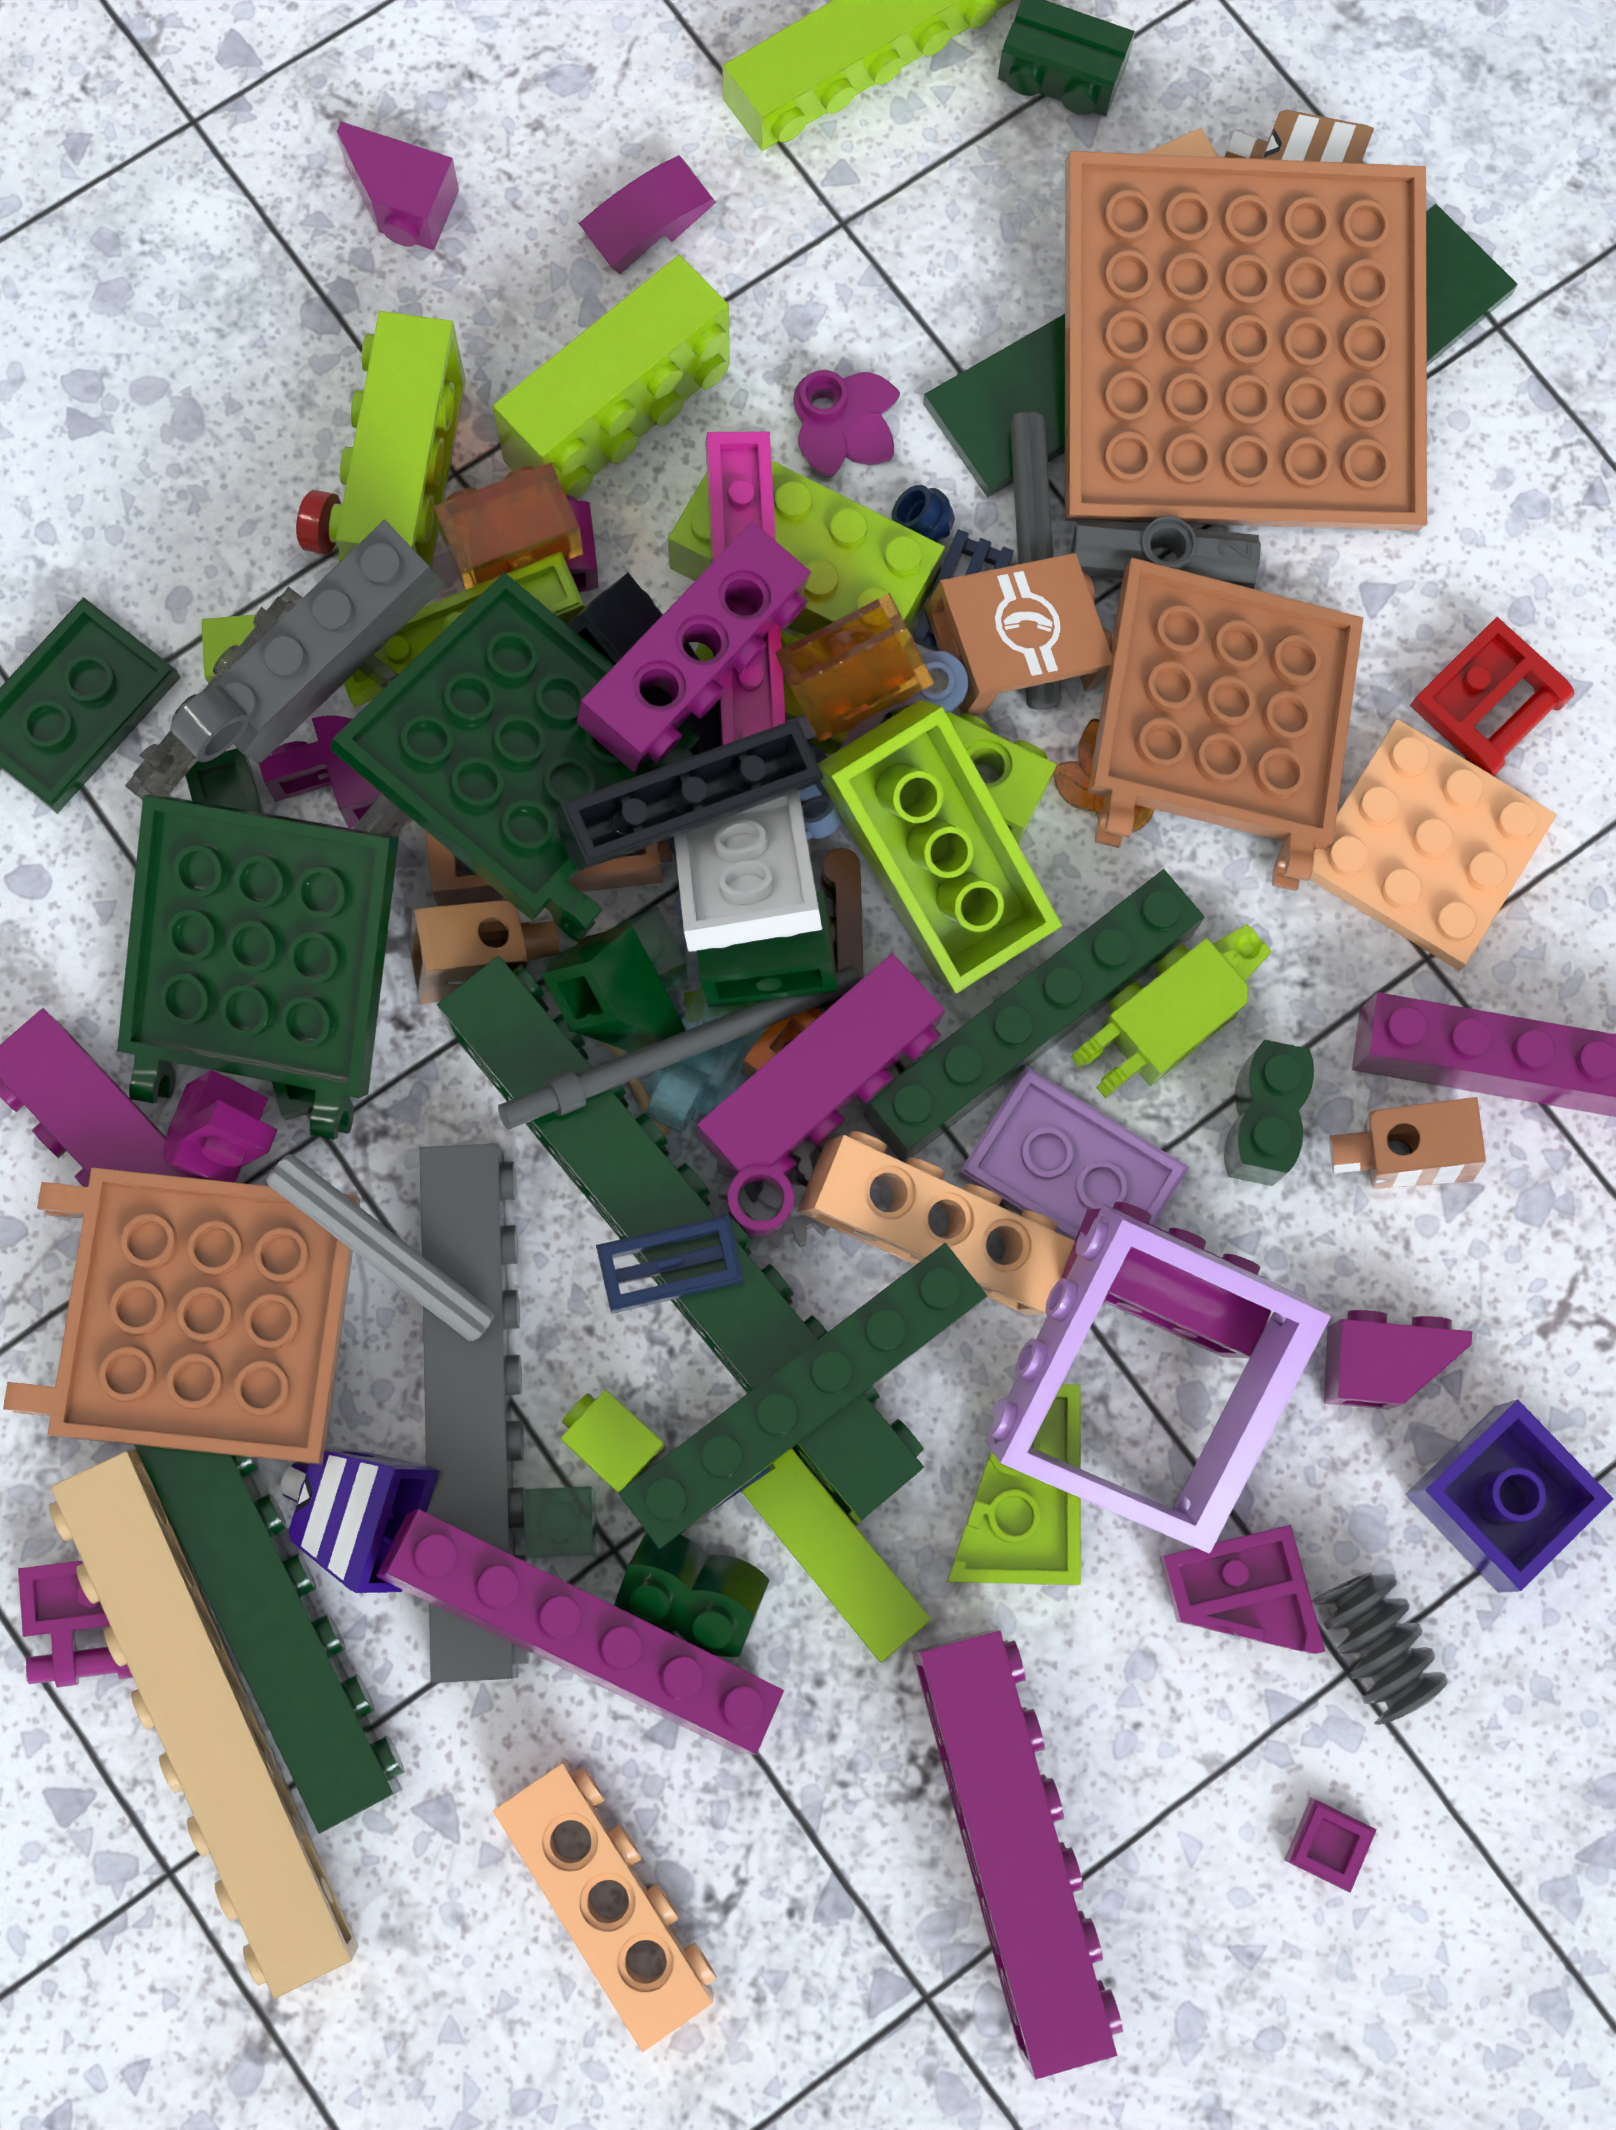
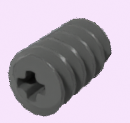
[1312,1572,1448,1725]

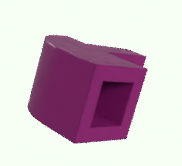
[258,715,404,828]
[163,1069,278,1183]

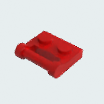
[1410,617,1575,776]

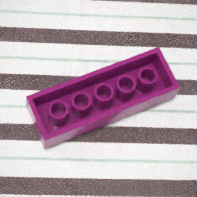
[912,1630,1123,2080]

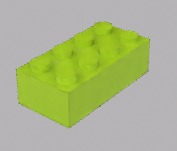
[492,254,730,501]
[329,311,466,568]
[668,460,945,676]
[818,699,1062,994]

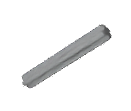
[266,1154,495,1341]

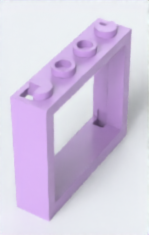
[985,1204,1331,1554]

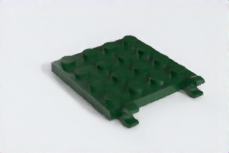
[330,572,700,942]
[117,794,399,1140]

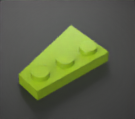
[946,1384,1081,1585]

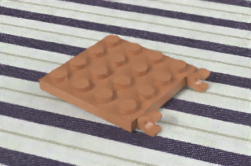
[1087,558,1364,891]
[3,1168,360,1465]

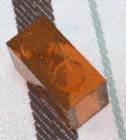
[433,463,583,590]
[775,593,935,742]

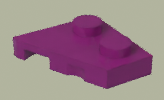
[1160,1525,1326,1654]

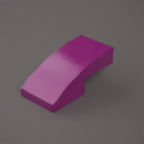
[578,155,717,274]

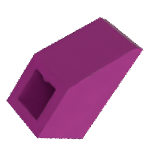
[1324,1310,1473,1410]

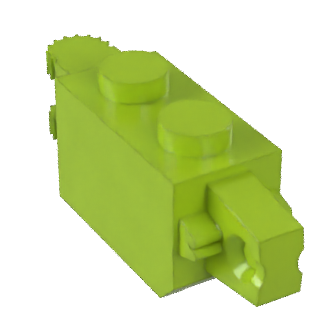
[1071,924,1272,1099]

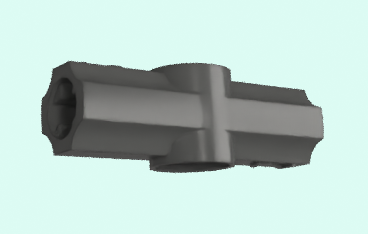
[1071,516,1261,589]

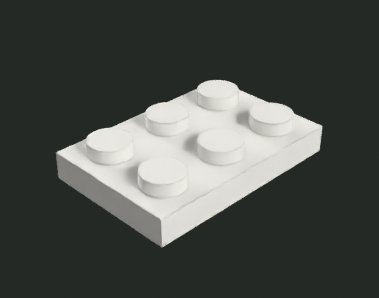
[674,791,822,952]

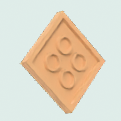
[1310,718,1557,971]

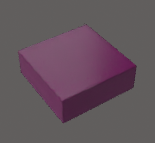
[1284,1798,1377,1893]

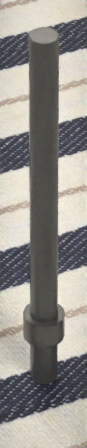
[498,966,861,1130]

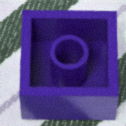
[1405,1399,1614,1593]

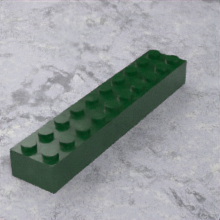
[437,956,924,1526]

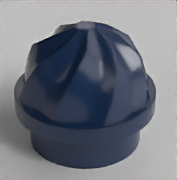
[892,485,955,543]

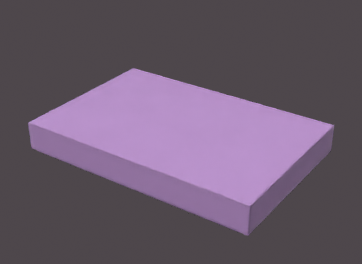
[958,1066,1189,1241]

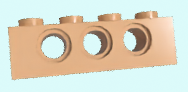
[797,1131,1075,1315]
[493,1760,717,2053]

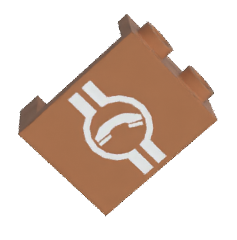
[925,553,1113,716]

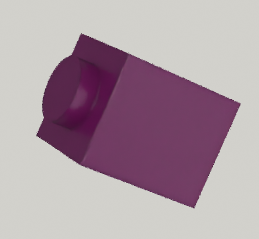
[337,121,459,250]

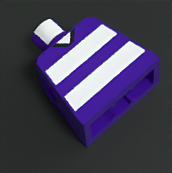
[281,1449,439,1593]

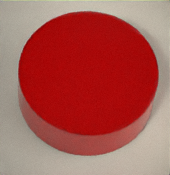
[296,490,341,555]

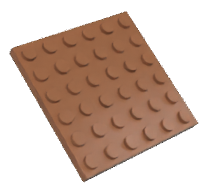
[1065,151,1427,531]

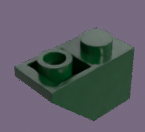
[541,925,686,1052]

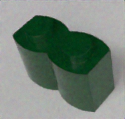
[1224,1040,1314,1186]
[614,1532,770,1657]

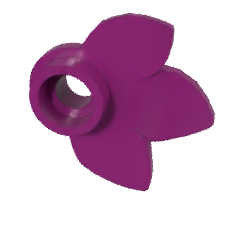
[793,370,900,478]

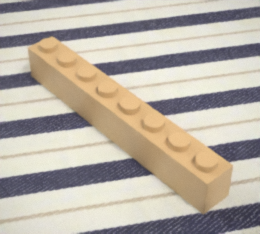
[49,1450,359,1999]

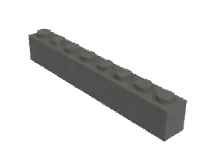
[419,1143,530,1683]

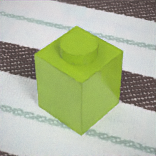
[560,1389,666,1493]

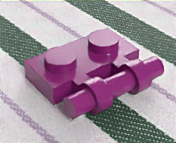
[18,1561,133,1688]

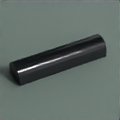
[556,719,824,871]

